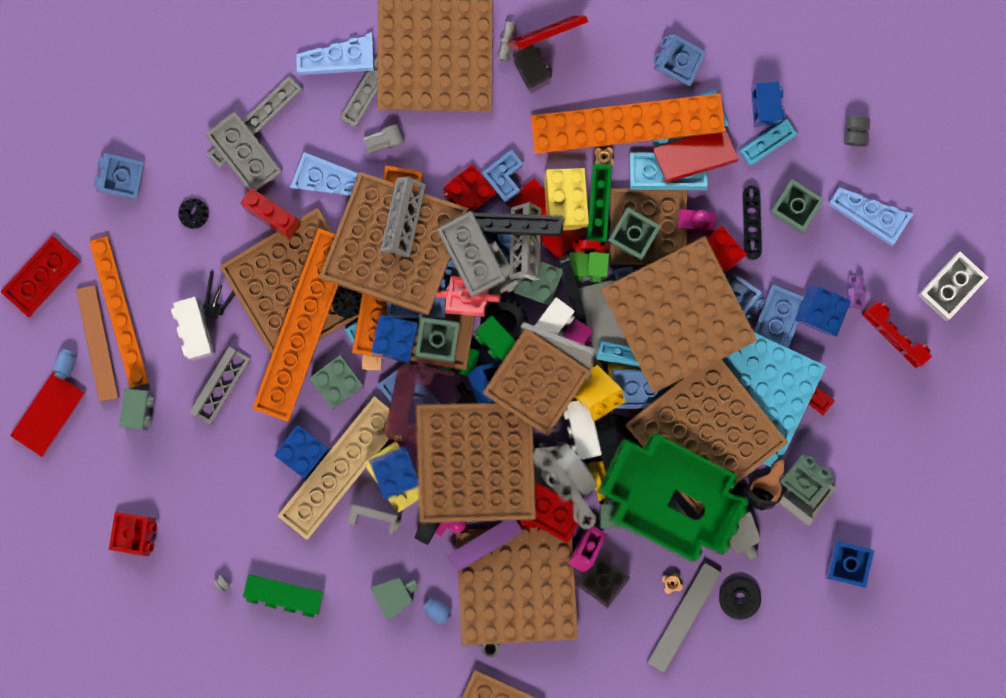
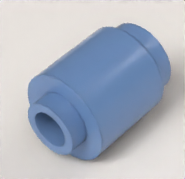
[52,349,76,379]
[422,597,451,624]

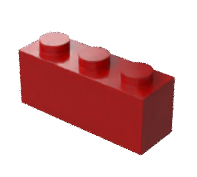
[240,188,301,240]

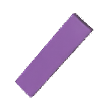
[447,520,523,572]

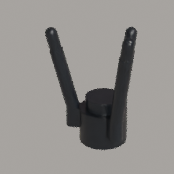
[203,271,235,319]

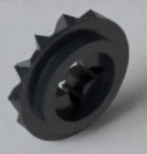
[178,198,209,229]
[332,288,362,318]

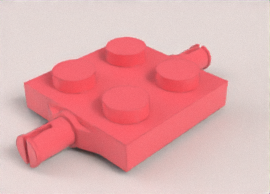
[436,276,500,317]

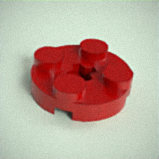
[571,240,610,254]

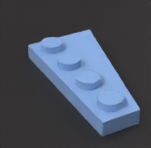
[297,33,374,75]
[290,152,359,196]
[828,187,913,246]

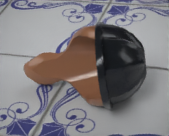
[747,460,785,511]

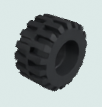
[480,298,528,341]

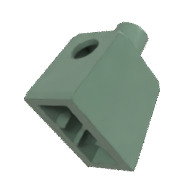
[370,577,419,621]

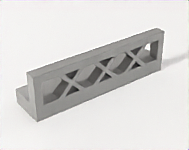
[380,177,426,258]
[510,202,541,281]
[189,347,251,425]

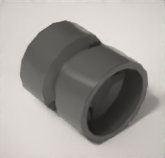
[844,116,871,147]

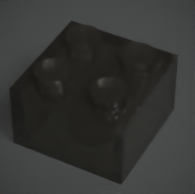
[512,44,552,94]
[576,554,631,608]

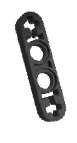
[742,186,762,261]
[559,255,586,323]

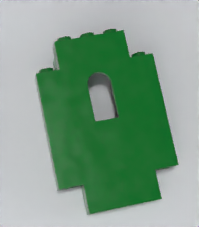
[597,433,748,563]

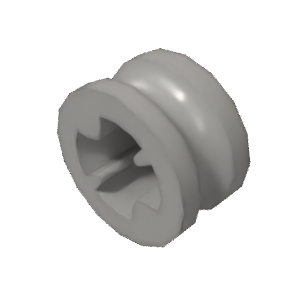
[213,574,231,594]

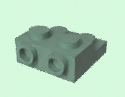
[780,454,834,505]

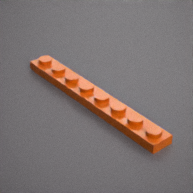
[89,236,149,389]

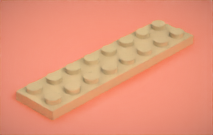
[278,396,404,540]

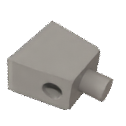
[730,512,761,560]

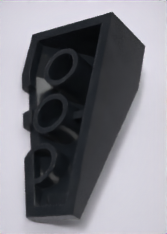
[594,413,635,474]

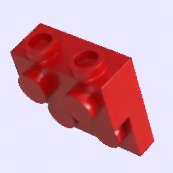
[443,164,497,213]
[109,512,158,556]

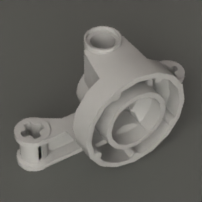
[533,443,598,529]

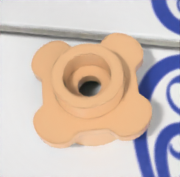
[594,147,614,166]
[662,573,683,594]

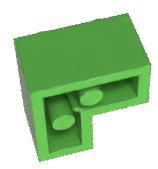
[569,252,609,283]

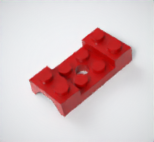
[862,301,932,369]

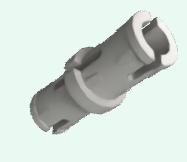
[497,22,517,62]

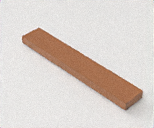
[76,285,119,402]

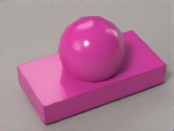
[679,209,716,232]
[435,521,466,536]

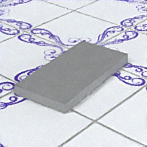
[205,111,282,191]
[437,211,506,298]
[578,279,628,363]
[520,322,595,379]

